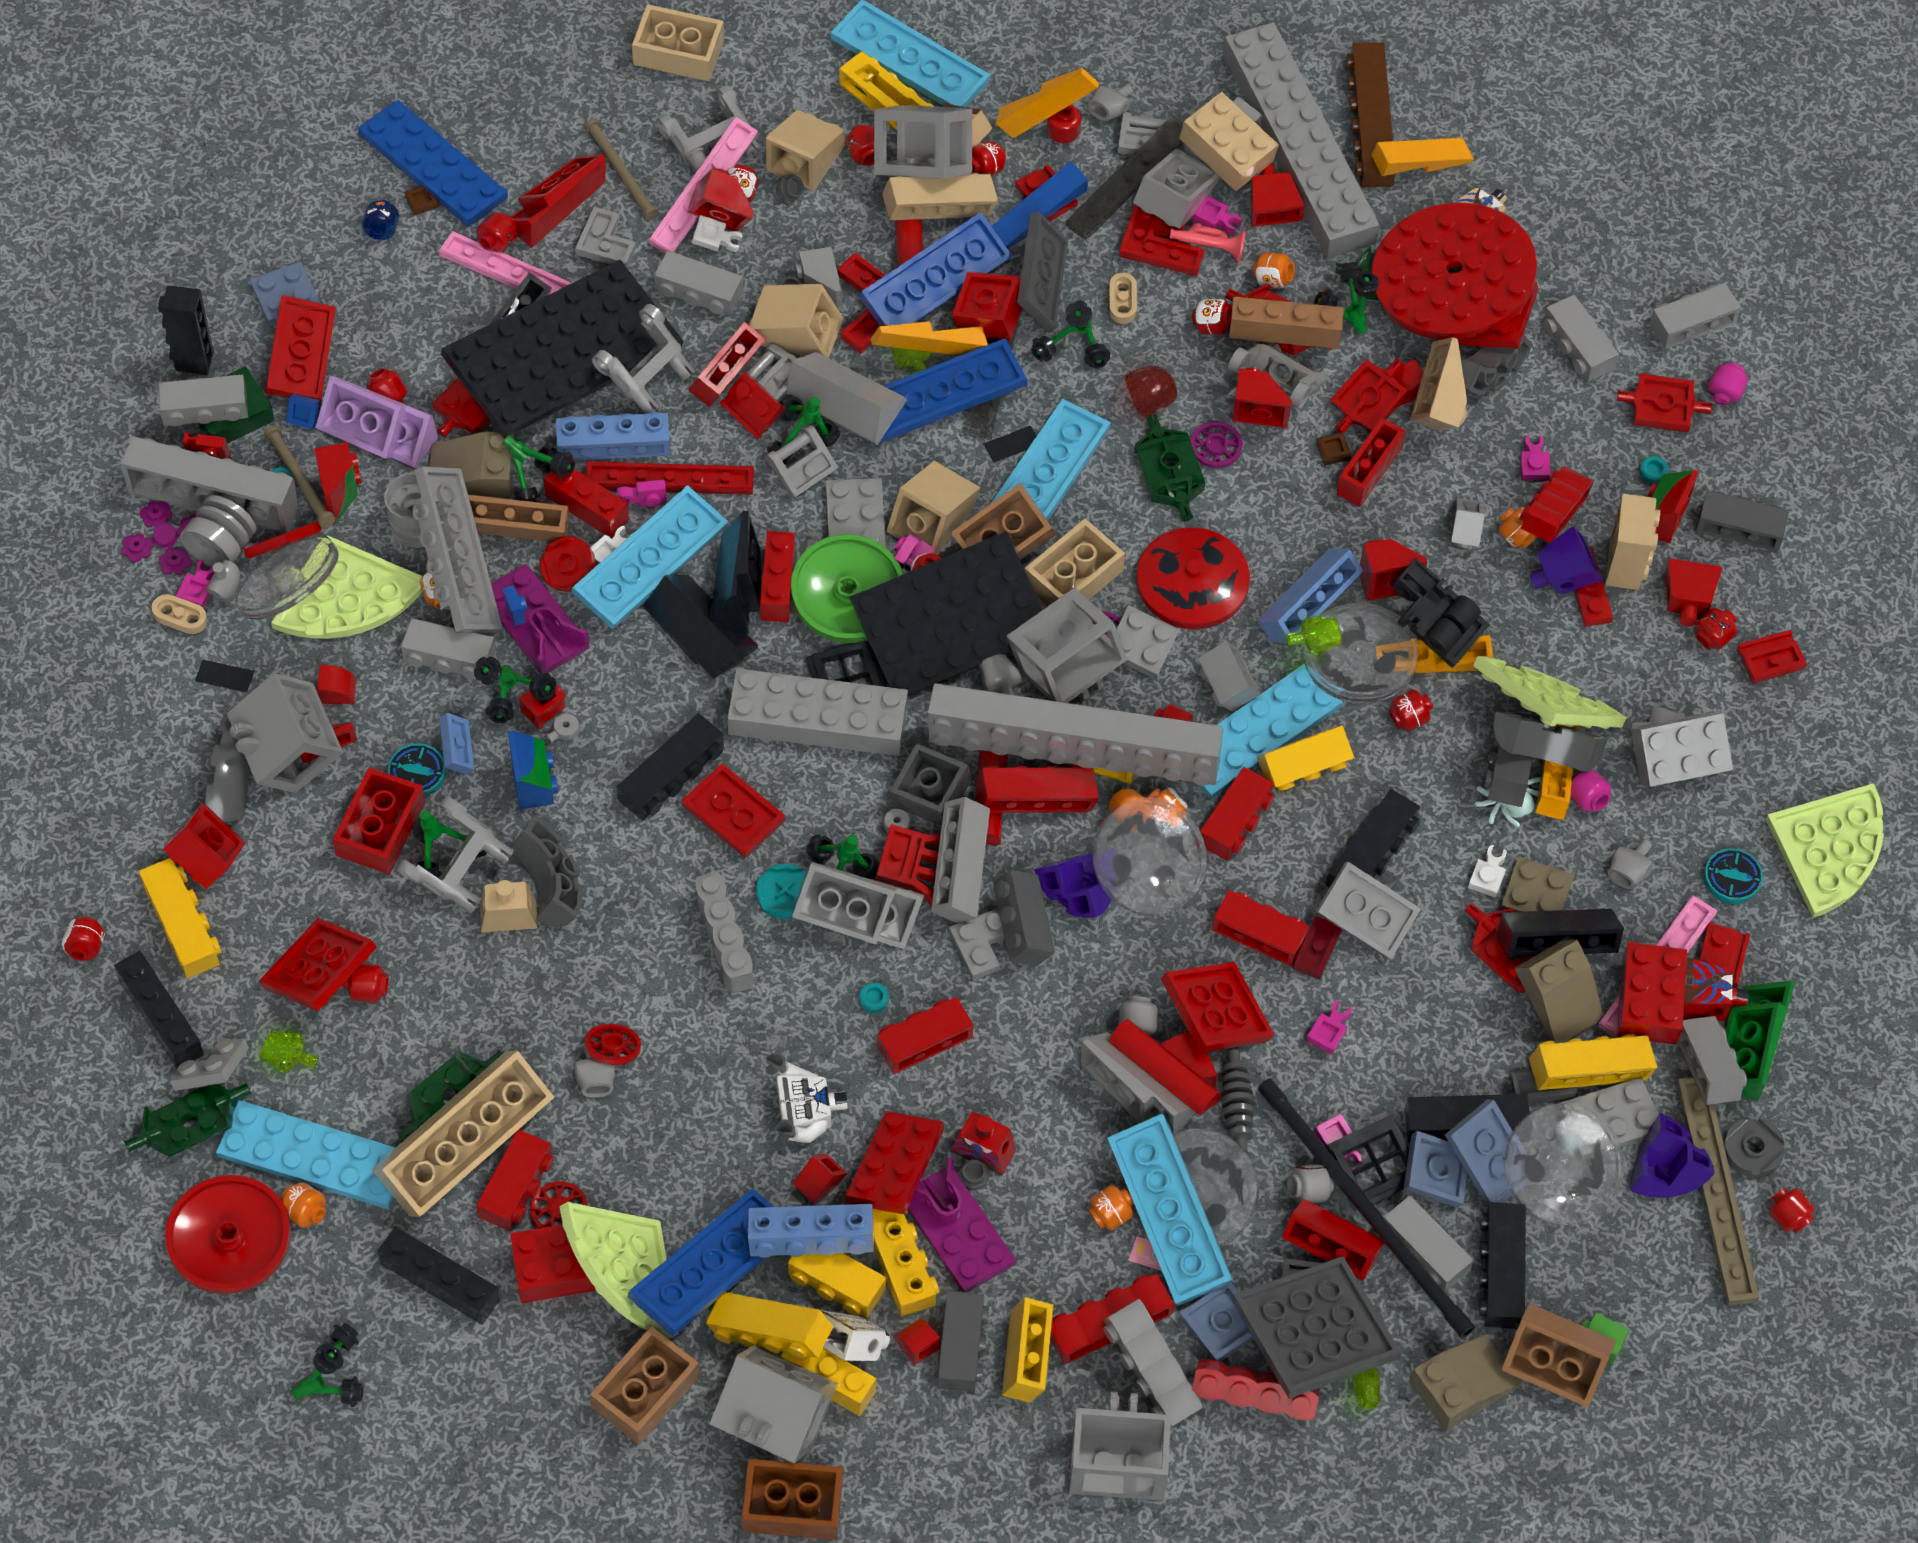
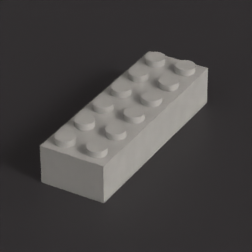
[121,436,299,534]
[728,668,908,756]

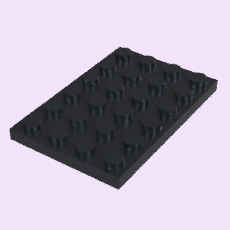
[849,531,1042,697]

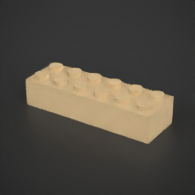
[371,1051,554,1217]

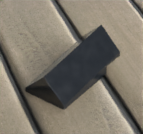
[709,510,761,634]
[643,575,758,679]

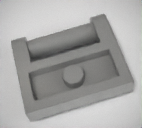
[1118,112,1177,159]
[736,343,798,402]
[765,425,839,498]

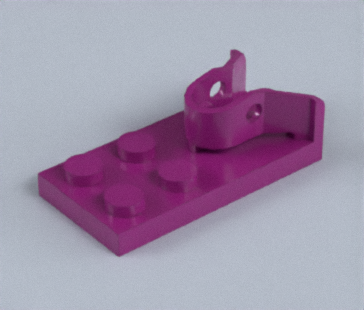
[491,564,590,674]
[907,1157,1016,1293]

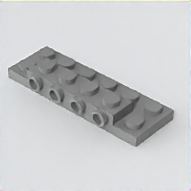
[413,466,503,633]

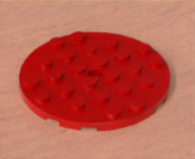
[1372,202,1537,340]

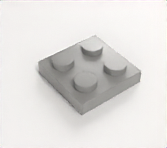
[1116,605,1179,679]

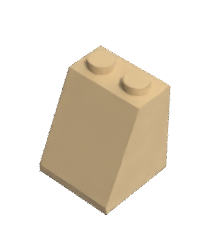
[766,109,845,192]
[749,284,843,358]
[886,461,981,554]

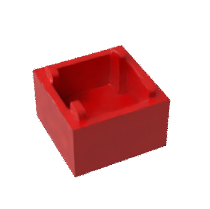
[952,272,1022,340]

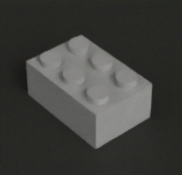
[1631,711,1733,787]

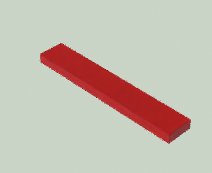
[585,461,754,495]

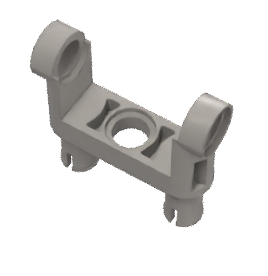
[656,85,762,172]
[591,304,695,414]
[1228,342,1327,409]
[396,796,514,914]

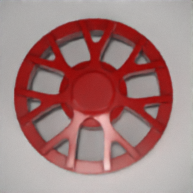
[585,1024,641,1066]
[530,1181,588,1228]

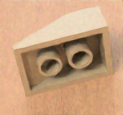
[1410,337,1467,431]

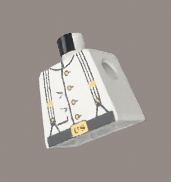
[820,1310,890,1361]

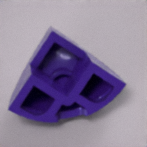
[1034,848,1116,918]
[1630,1113,1715,1198]

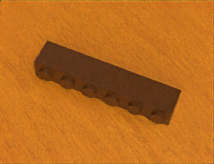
[1346,43,1395,187]

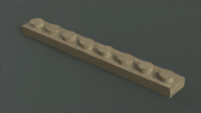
[1676,1077,1759,1306]

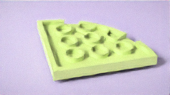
[271,536,422,638]
[1473,656,1626,729]
[1766,783,1884,918]
[560,1202,679,1338]

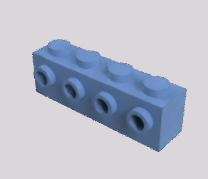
[556,412,670,460]
[1257,548,1363,644]
[748,1204,874,1257]

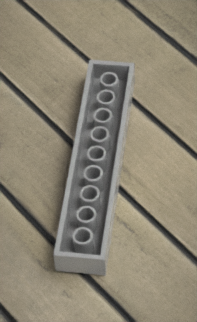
[1223,22,1380,259]
[928,683,1223,786]

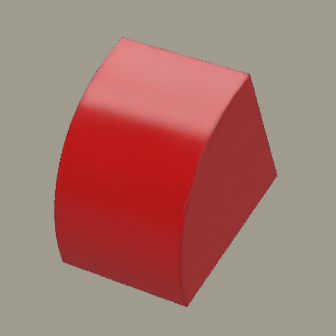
[1394,359,1424,407]
[317,665,357,704]
[792,1153,848,1204]
[893,1318,940,1366]

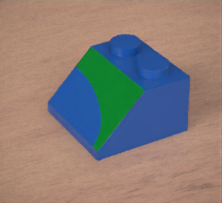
[508,730,558,809]

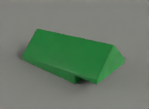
[1725,981,1795,1100]

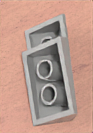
[786,352,907,445]
[792,862,924,949]
[1081,1032,1195,1138]

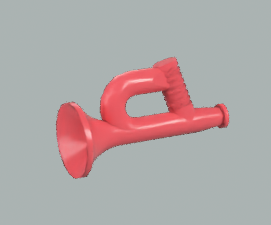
[1169,223,1246,263]

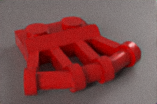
[875,824,941,907]

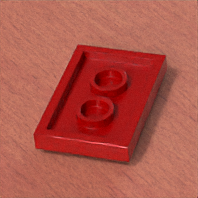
[682,763,785,858]

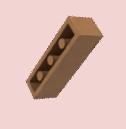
[1229,297,1344,349]
[468,495,570,542]

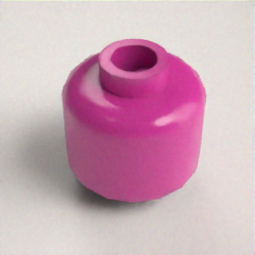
[1708,362,1748,405]
[1570,769,1611,812]

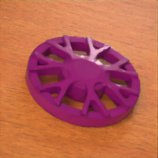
[1191,421,1243,468]

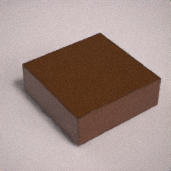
[404,186,440,216]
[1316,432,1352,466]

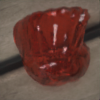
[1124,365,1177,418]

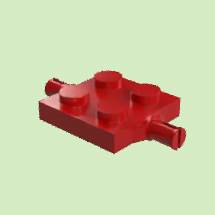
[1330,358,1409,434]
[1617,373,1712,433]
[432,377,490,438]

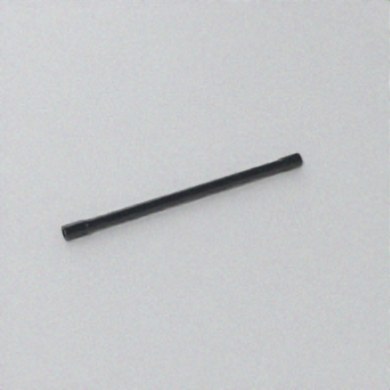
[1258,1078,1475,1339]

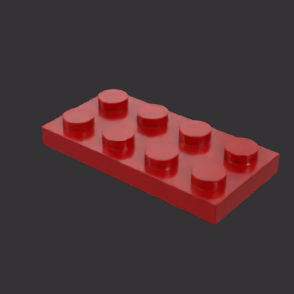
[265,295,336,405]
[846,1111,944,1215]

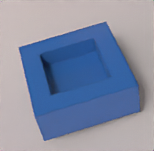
[286,394,319,429]
[502,585,528,626]

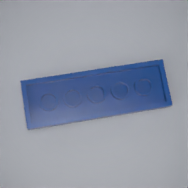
[358,100,508,227]
[858,212,1012,326]
[874,338,1028,445]
[627,1188,774,1337]

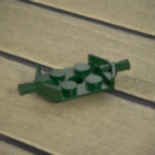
[1134,415,1206,522]
[398,1050,503,1142]
[124,1082,252,1157]

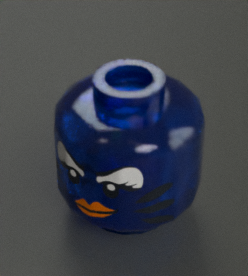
[361,200,400,240]

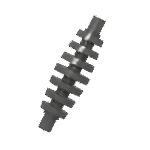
[1221,1049,1254,1155]

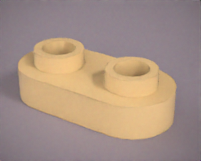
[1109,273,1137,324]
[152,594,207,634]

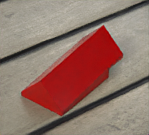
[511,154,606,249]

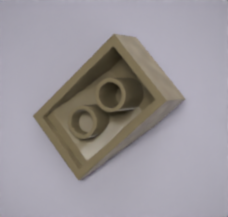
[429,431,514,497]
[1514,940,1604,1041]
[1410,1334,1522,1432]

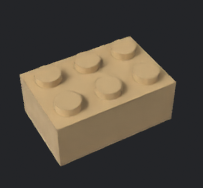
[632,4,724,82]
[1179,92,1279,191]
[1605,494,1660,590]
[1025,518,1125,607]

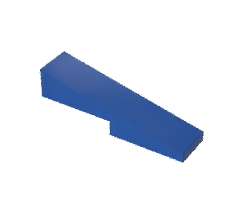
[991,161,1088,249]

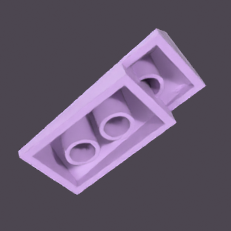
[315,376,438,468]

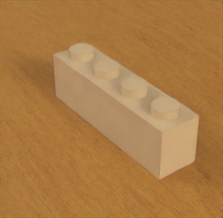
[882,173,998,220]

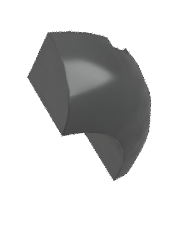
[1461,335,1533,395]
[1493,712,1608,772]
[205,714,250,822]
[511,814,583,927]

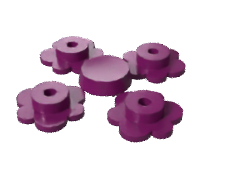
[121,501,196,575]

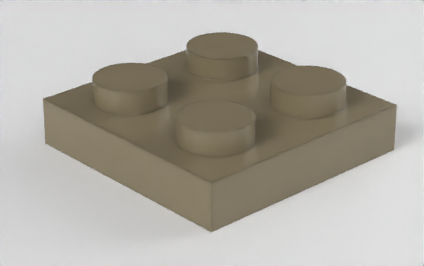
[1500,856,1574,912]

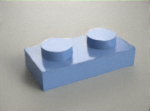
[439,713,474,775]

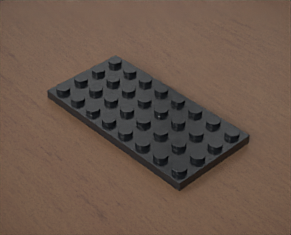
[440,260,684,438]

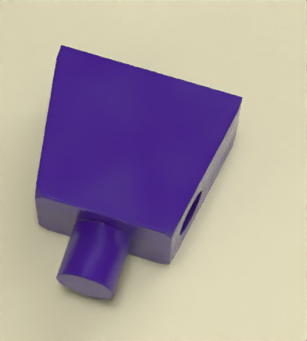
[1530,526,1603,594]

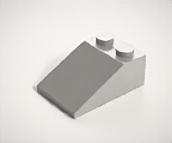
[1133,148,1221,228]

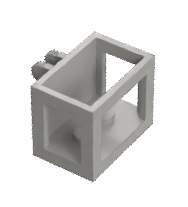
[874,105,972,179]
[1007,588,1128,703]
[227,673,343,793]
[710,1345,838,1463]
[1069,1392,1171,1501]

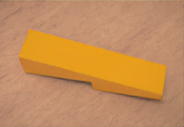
[996,68,1099,138]
[1371,138,1474,176]
[871,321,988,356]
[1376,635,1494,674]
[1535,724,1580,820]

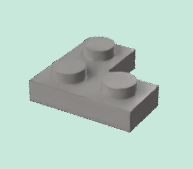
[575,207,636,268]
[949,908,1005,980]
[170,1038,249,1091]

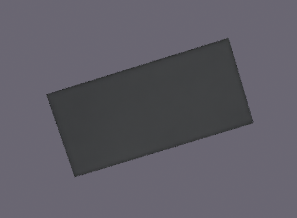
[983,425,1036,463]
[195,660,255,693]

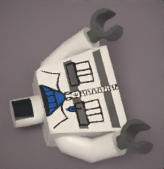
[766,1052,848,1143]

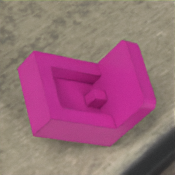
[894,534,936,566]

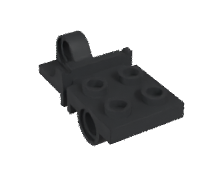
[1393,558,1490,668]

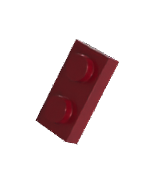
[1293,916,1342,980]

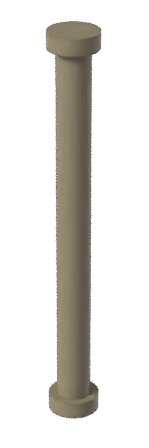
[584,118,659,221]
[264,426,335,528]

